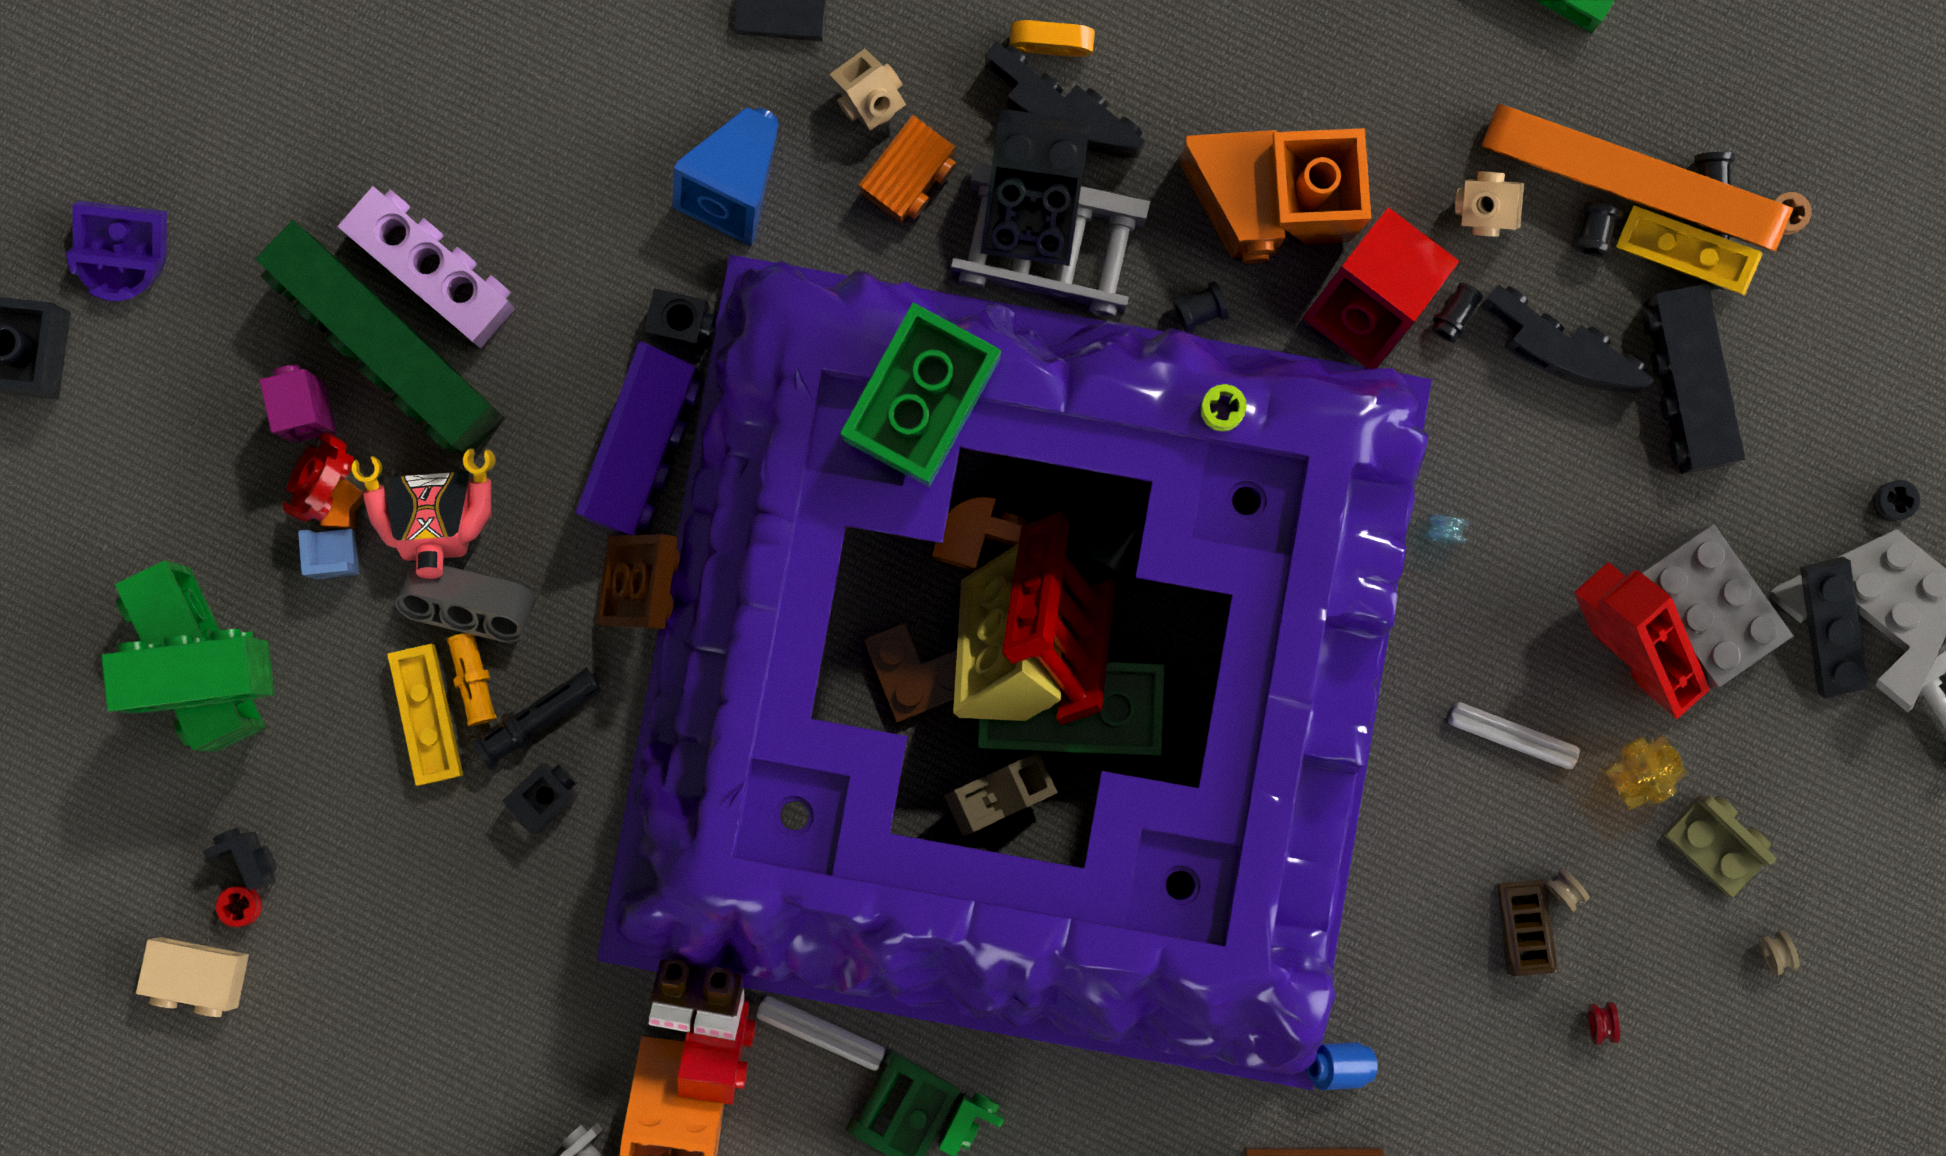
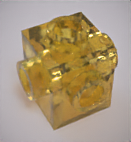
[1605,735,1688,810]

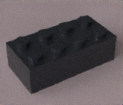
[0,297,71,400]

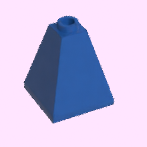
[672,107,779,246]

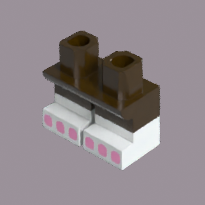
[649,958,744,1041]

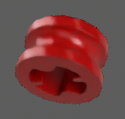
[216,886,262,927]

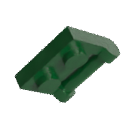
[845,1049,961,1156]

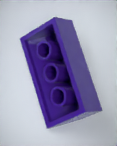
[575,341,703,535]

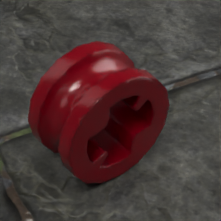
[1588,1002,1620,1045]

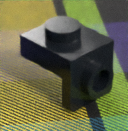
[203,828,277,891]

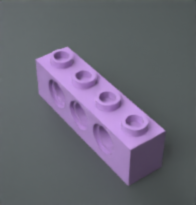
[337,186,515,349]

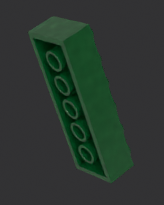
[255,220,505,454]

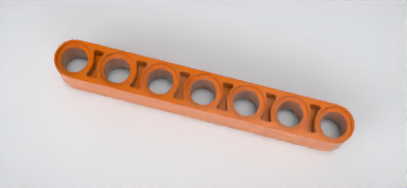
[1481,104,1793,252]

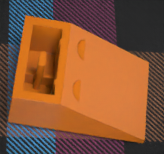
[619,1035,724,1156]

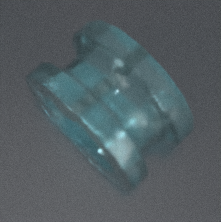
[1425,515,1470,545]

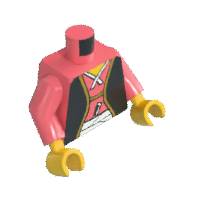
[352,449,496,579]

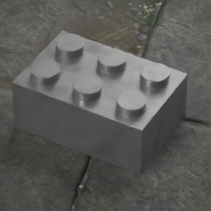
[1639,524,1793,689]

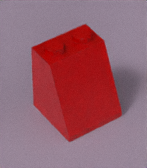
[1302,207,1459,369]

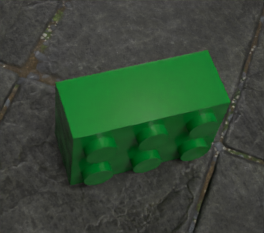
[840,302,1001,488]
[101,629,274,714]

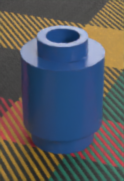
[1306,1042,1378,1090]

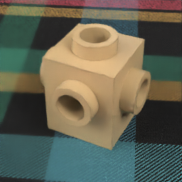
[829,48,906,131]
[1455,171,1524,237]

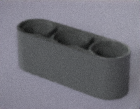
[395,562,536,643]

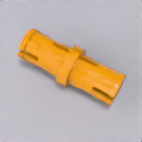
[447,633,497,726]

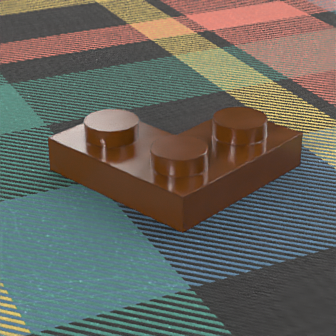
[863,623,957,723]

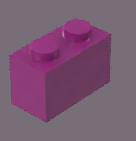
[259,365,337,444]

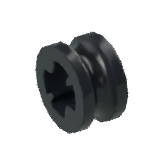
[1873,480,1921,522]

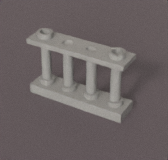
[951,163,1150,317]

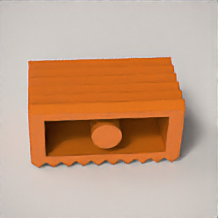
[858,115,957,224]

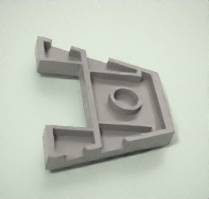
[1770,529,1946,712]

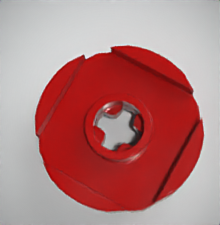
[283,432,354,522]

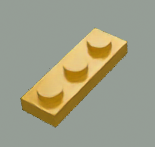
[1616,205,1763,296]
[387,643,463,786]

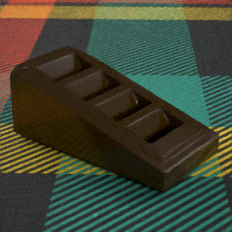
[1497,879,1558,976]

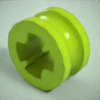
[1200,384,1247,432]

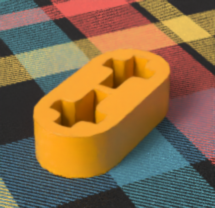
[1009,20,1095,57]

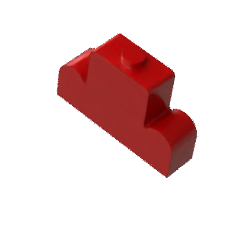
[1573,562,1710,719]

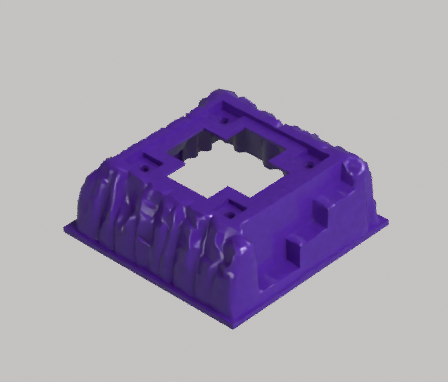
[597,254,1432,1090]

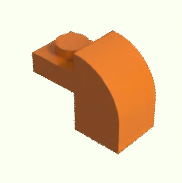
[932,497,1028,571]

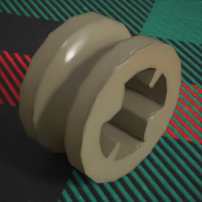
[1545,868,1590,913]
[1760,930,1800,976]

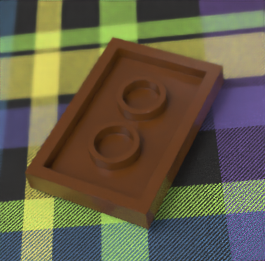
[596,534,680,629]

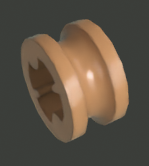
[1774,192,1812,235]

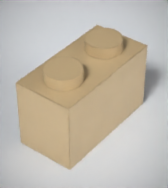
[136,937,249,1017]

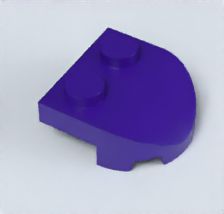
[66,201,167,301]

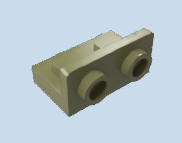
[1662,795,1777,898]

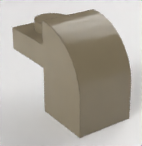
[944,751,1058,837]

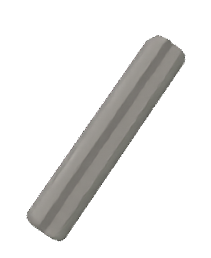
[1448,702,1580,769]
[756,996,885,1070]

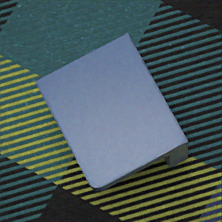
[298,529,359,579]

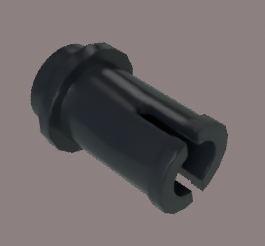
[1432,283,1483,343]

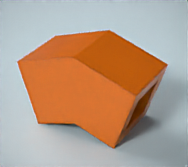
[320,478,364,529]

